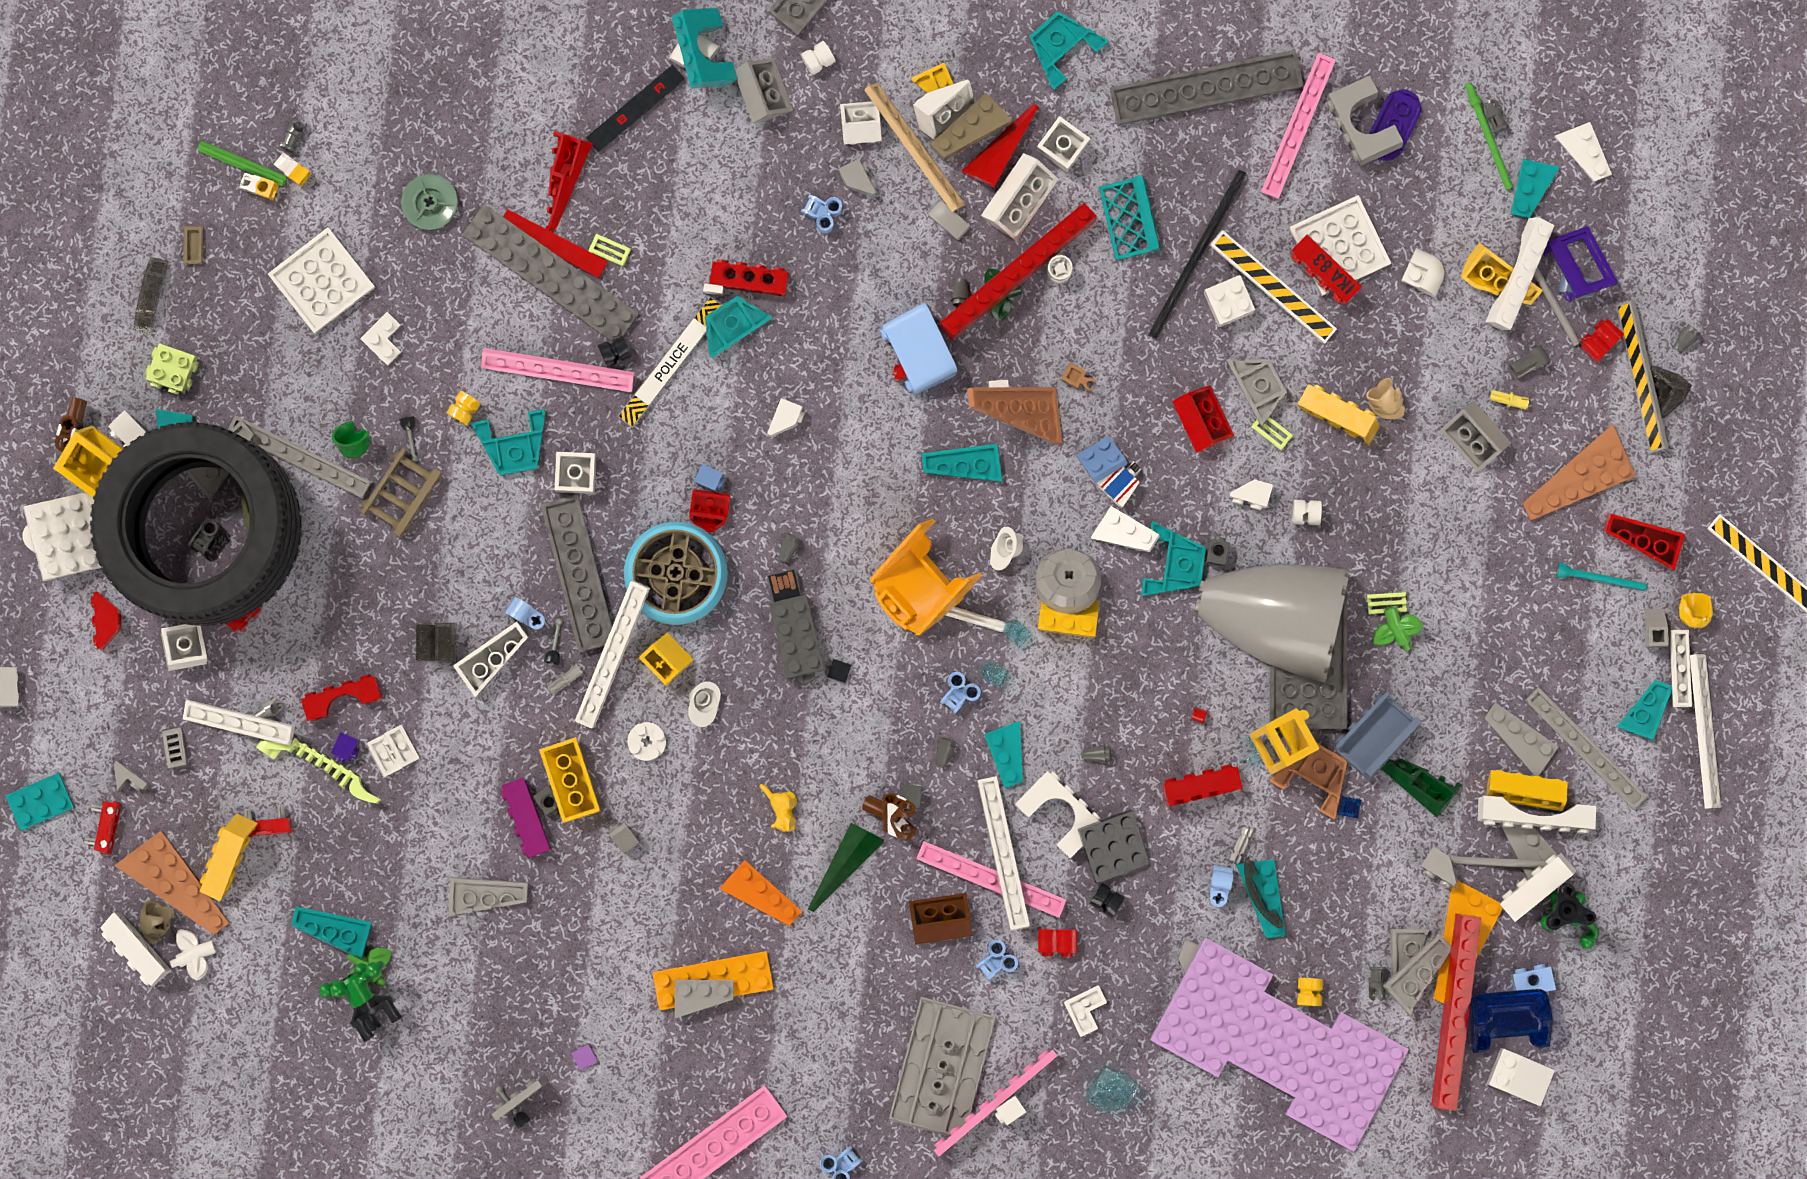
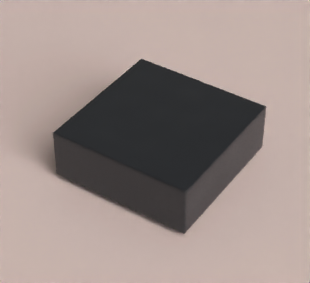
[827,659,851,683]

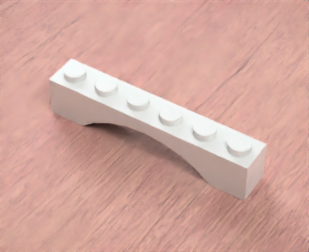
[1486,217,1554,330]
[1478,796,1596,834]

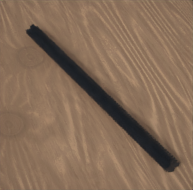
[1148,170,1247,339]

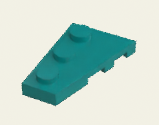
[1510,159,1560,219]
[984,721,1023,788]

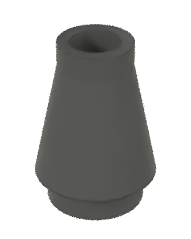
[951,278,969,307]
[1673,324,1700,353]
[778,533,800,563]
[935,737,956,767]
[1083,744,1111,763]

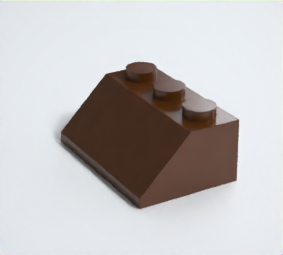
[909,893,973,945]

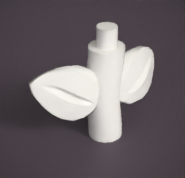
[170,929,217,980]

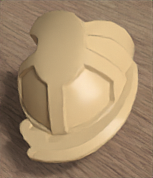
[1366,378,1405,420]

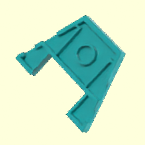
[1029,11,1109,91]
[471,409,546,476]
[1141,521,1206,596]

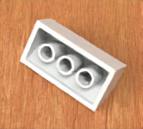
[981,153,1059,241]
[101,912,171,986]

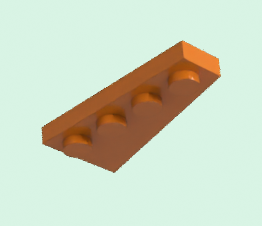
[719,860,802,926]

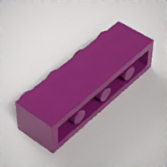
[500,777,551,858]

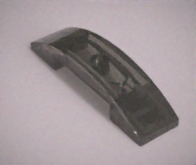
[133,257,169,335]
[1244,857,1284,928]

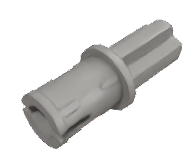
[547,664,584,695]

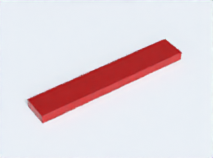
[503,209,608,278]

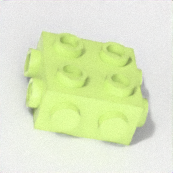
[145,344,199,395]

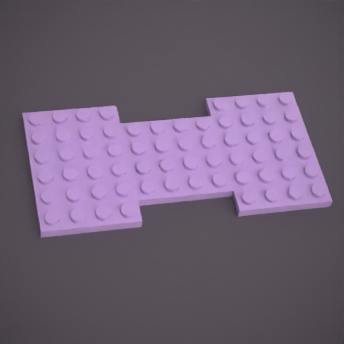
[1150,938,1409,1152]

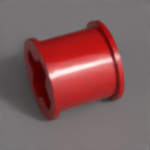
[1190,706,1208,725]

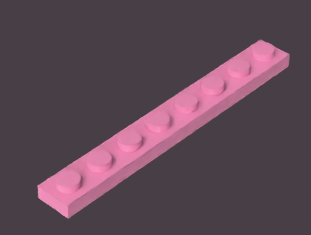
[1260,53,1336,200]
[481,348,635,392]
[916,841,1066,918]
[933,1050,1058,1157]

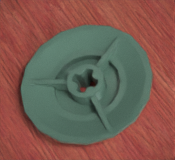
[401,174,458,230]

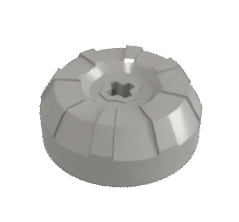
[1035,548,1101,614]

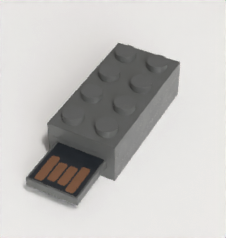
[767,569,824,684]

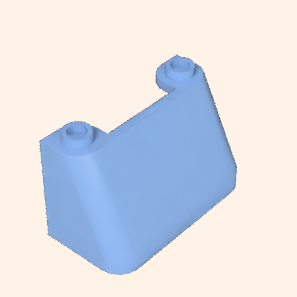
[880,303,957,395]

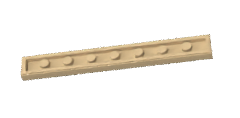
[864,83,965,212]

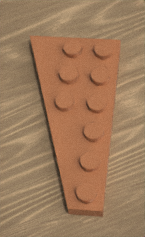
[967,387,1063,444]
[1522,424,1636,521]
[114,831,230,935]

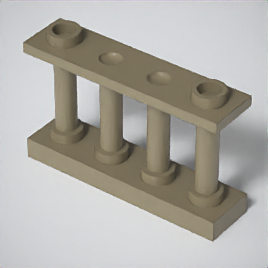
[361,448,443,538]

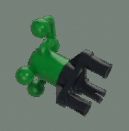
[1540,883,1599,949]
[319,961,402,1042]

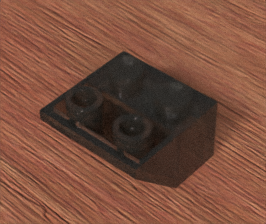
[416,623,457,663]

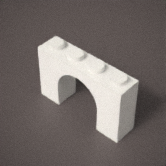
[1015,771,1102,858]

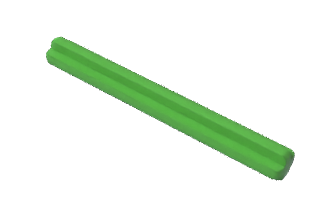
[198,141,287,186]

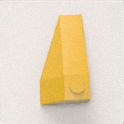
[1460,242,1543,305]

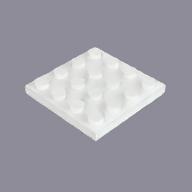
[1289,195,1391,296]
[268,228,375,334]
[23,492,102,581]

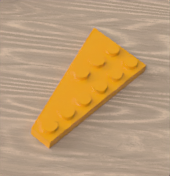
[1433,880,1503,1004]

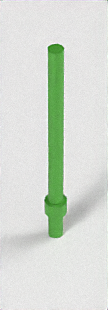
[1465,82,1513,190]

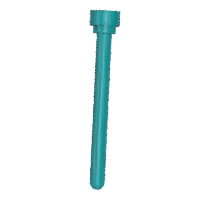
[1556,562,1648,591]

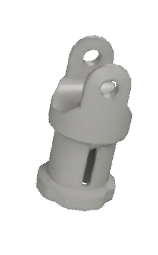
[249,696,284,719]

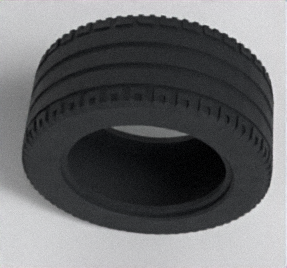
[90,422,302,626]

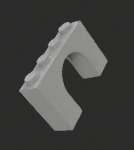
[1326,76,1403,166]

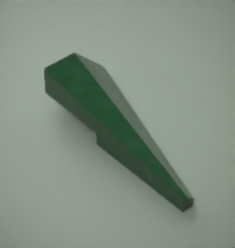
[1381,759,1462,818]
[808,823,885,912]

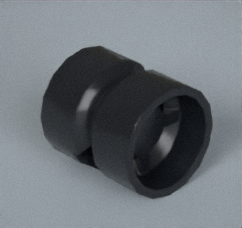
[597,335,632,368]
[1089,883,1125,918]

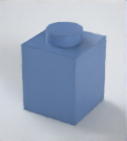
[694,464,725,492]

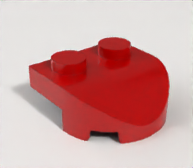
[689,489,731,532]

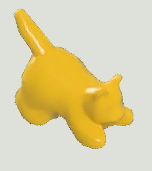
[759,784,797,832]

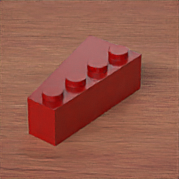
[1603,513,1685,571]
[1161,764,1243,807]

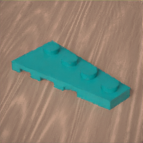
[921,444,1002,482]
[1236,859,1286,938]
[291,906,372,960]

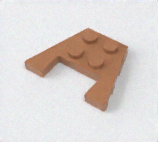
[1269,742,1347,820]

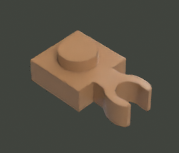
[1061,362,1096,392]

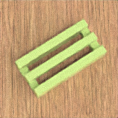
[589,234,631,267]
[1251,417,1293,450]
[1367,592,1407,614]

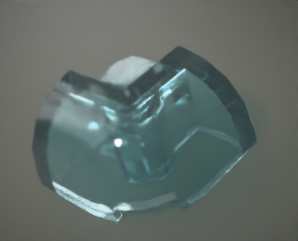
[1086,1065,1140,1113]

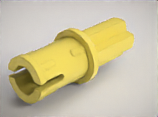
[1490,390,1529,410]

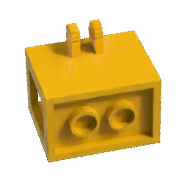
[53,425,123,497]
[1249,708,1319,775]

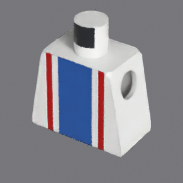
[1095,461,1141,509]

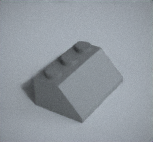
[735,58,793,123]
[1440,401,1511,472]

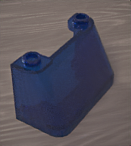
[1470,989,1553,1053]

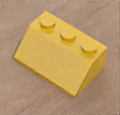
[1037,600,1099,638]

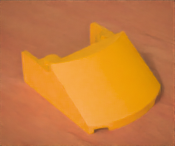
[870,519,983,636]

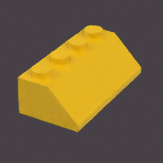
[539,737,601,823]

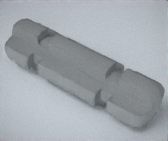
[1230,827,1254,864]

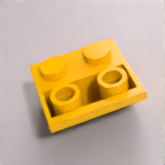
[639,632,694,687]

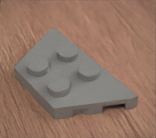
[1227,359,1287,426]

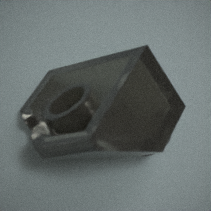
[1650,365,1692,419]

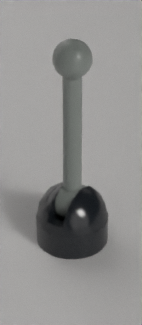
[399,416,418,463]
[544,618,563,665]
[496,1086,531,1129]

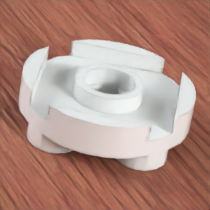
[627,722,666,761]

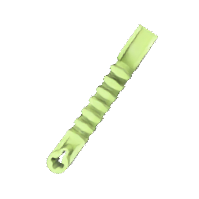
[256,738,381,804]

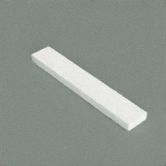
[183,700,295,745]

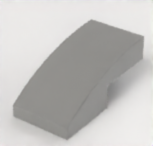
[928,200,970,241]

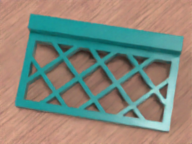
[1099,175,1161,260]

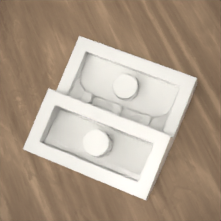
[366,725,419,778]

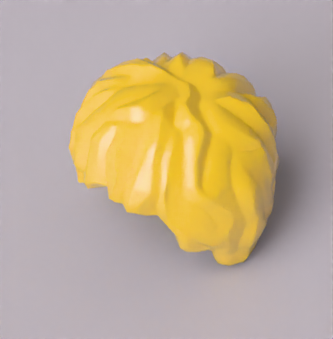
[1679,593,1713,629]

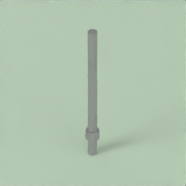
[1518,245,1581,346]
[1453,856,1547,868]

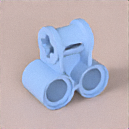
[801,195,842,234]
[505,597,545,629]
[940,672,981,714]
[1210,865,1233,907]
[975,940,1018,981]
[820,1145,863,1179]

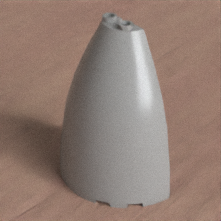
[1195,564,1350,683]

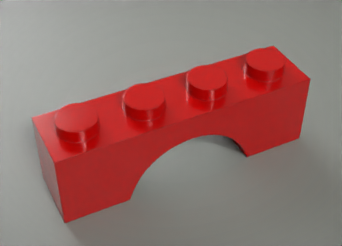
[301,674,383,722]

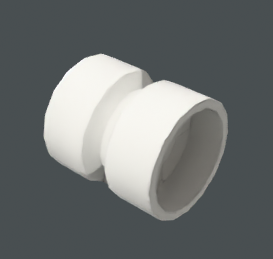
[800,41,836,75]
[1047,255,1073,283]
[1292,500,1322,525]

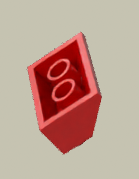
[1172,385,1235,453]

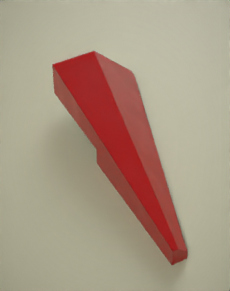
[962,104,1039,188]
[546,131,593,232]

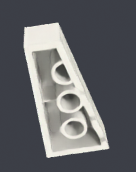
[453,621,528,697]

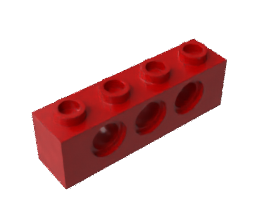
[709,259,789,297]

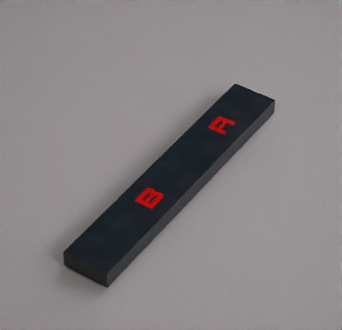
[586,64,685,153]

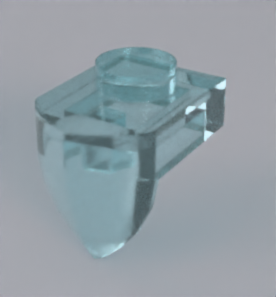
[1003,619,1032,648]
[979,661,1009,688]
[1240,735,1262,764]

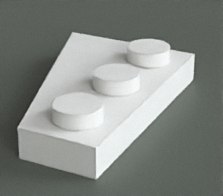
[1554,122,1612,182]
[1091,506,1160,552]

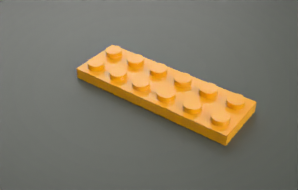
[652,951,774,1010]

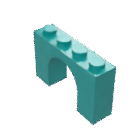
[672,8,738,89]

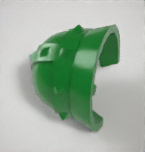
[332,421,371,458]

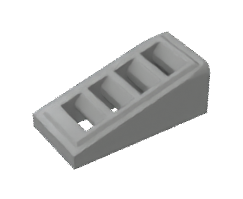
[162,727,189,769]

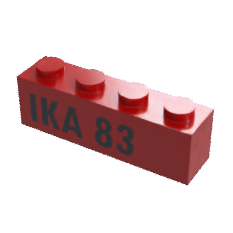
[1290,234,1362,306]

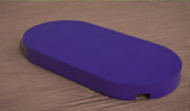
[1369,89,1421,161]

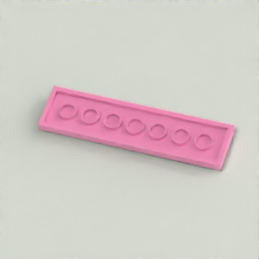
[640,1085,788,1179]

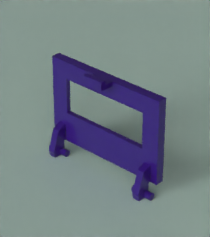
[1542,226,1618,303]

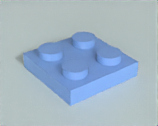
[1076,436,1128,483]

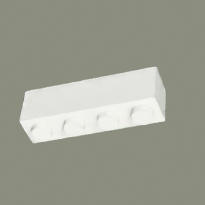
[1500,853,1576,922]

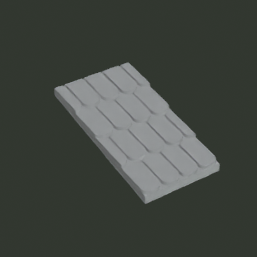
[888,997,996,1140]

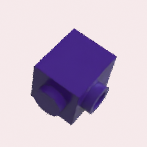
[331,732,360,763]

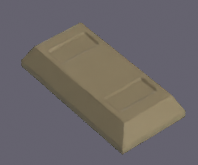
[183,226,203,264]

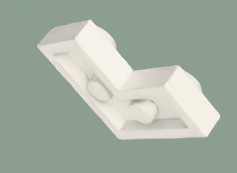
[361,312,401,365]
[1064,985,1107,1037]

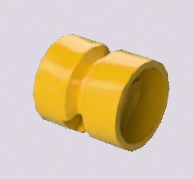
[446,390,481,426]
[1297,977,1323,1006]

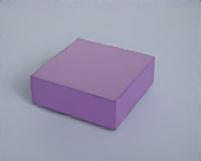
[571,1044,598,1070]

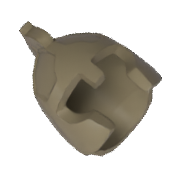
[140,901,174,946]

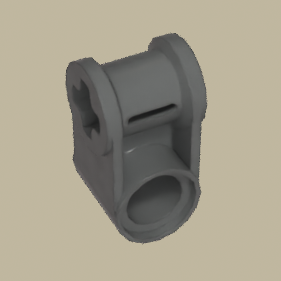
[188,519,221,557]

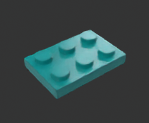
[5,772,74,831]

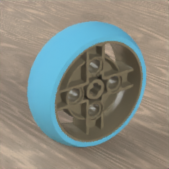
[624,522,728,625]

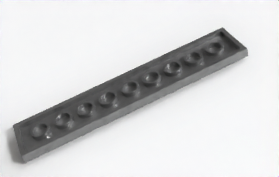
[1110,50,1304,126]
[462,204,639,341]

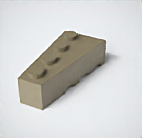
[930,93,1012,161]

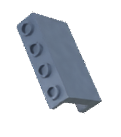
[1335,692,1422,781]

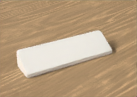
[1670,630,1692,708]

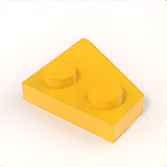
[911,63,954,93]

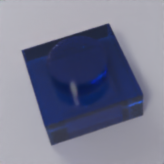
[1339,796,1361,819]

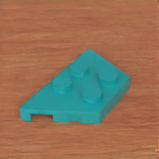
[705,296,772,358]

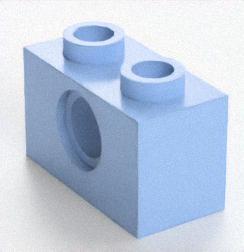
[1511,964,1556,998]

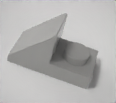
[114,761,150,791]

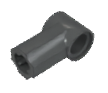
[1509,345,1551,379]

